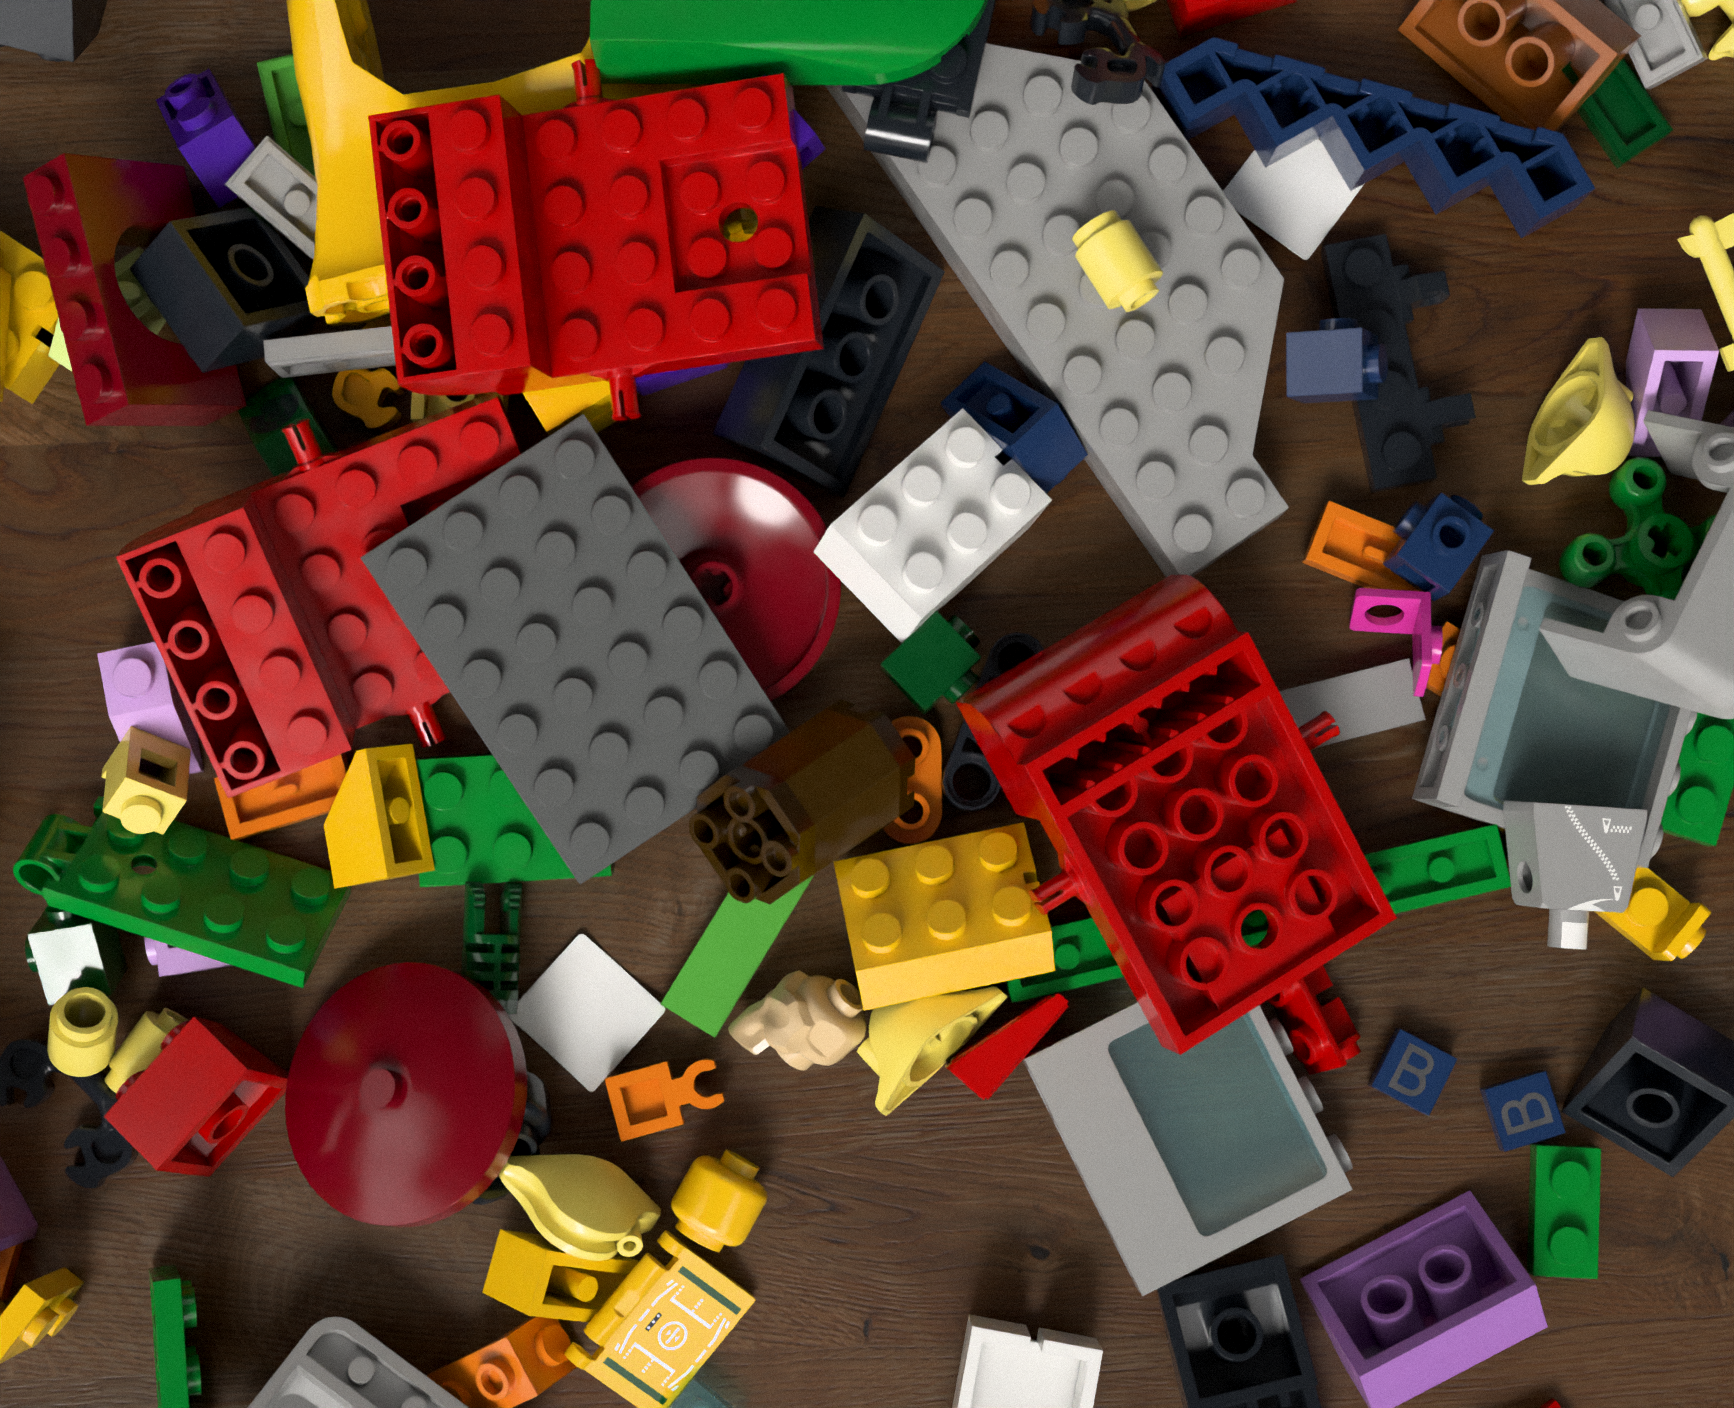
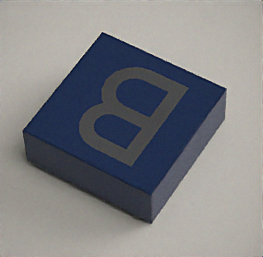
[1367,1028,1457,1116]
[1480,1070,1566,1152]

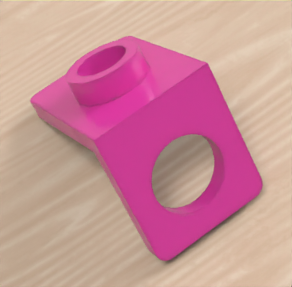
[1349,588,1443,697]

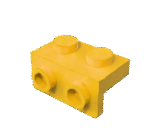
[0,1267,84,1364]

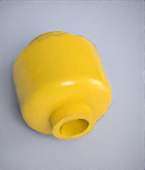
[671,1149,768,1252]

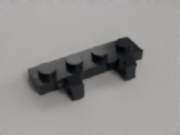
[1320,234,1476,493]

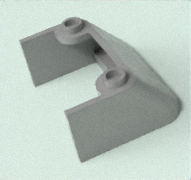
[1539,410,1734,719]
[248,1317,469,1408]

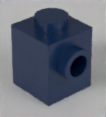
[1286,318,1388,403]
[1383,492,1494,601]

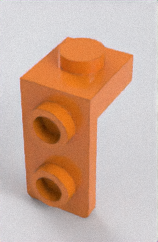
[426,1316,577,1408]

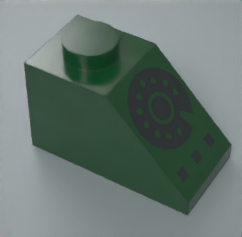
[238,377,340,477]

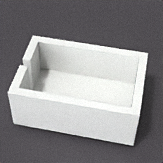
[814,408,1052,643]
[952,1314,1103,1408]

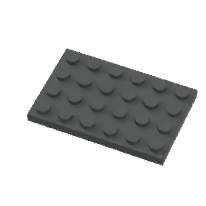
[360,414,790,885]

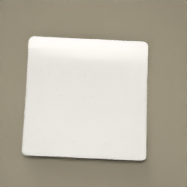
[1223,139,1364,260]
[508,934,665,1092]

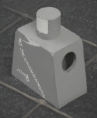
[1503,801,1647,949]

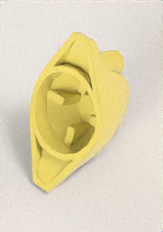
[1522,337,1635,485]
[857,986,1007,1116]
[499,1154,661,1261]

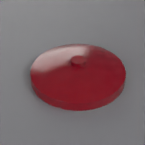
[631,458,841,702]
[285,962,527,1228]

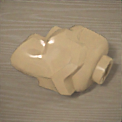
[728,970,867,1070]

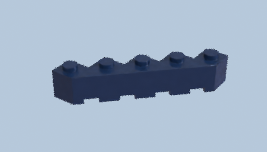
[1151,37,1595,238]

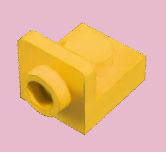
[1594,868,1711,961]

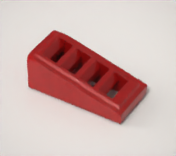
[945,993,1069,1100]

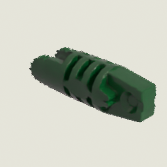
[461,881,522,1014]

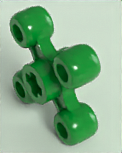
[1559,457,1717,600]

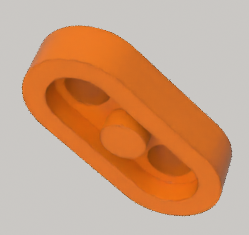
[883,716,942,844]

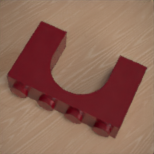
[23,153,246,426]

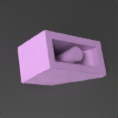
[1626,308,1719,457]
[97,642,204,777]

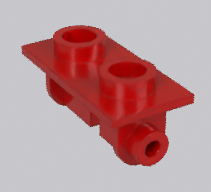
[1267,965,1361,1075]

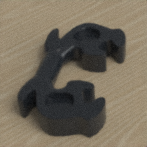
[1030,0,1165,105]
[0,1038,139,1188]

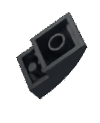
[1156,1254,1321,1408]

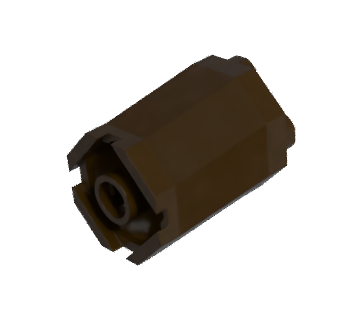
[689,700,915,905]

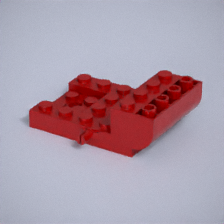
[368,59,824,421]
[116,392,523,798]
[956,574,1397,1055]

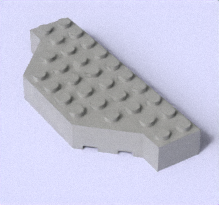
[825,43,1289,577]

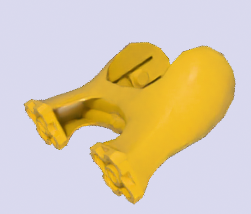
[286,0,758,327]

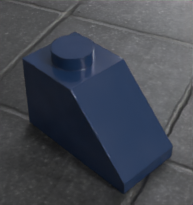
[940,361,1088,494]

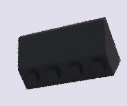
[712,206,945,498]

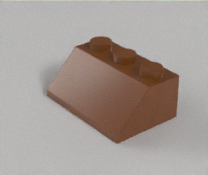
[1398,0,1641,132]

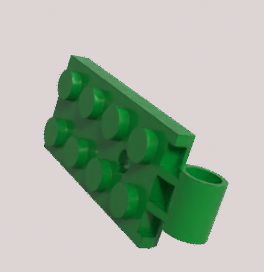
[13,796,351,988]

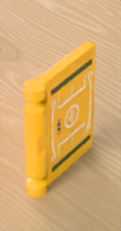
[564,1230,756,1408]

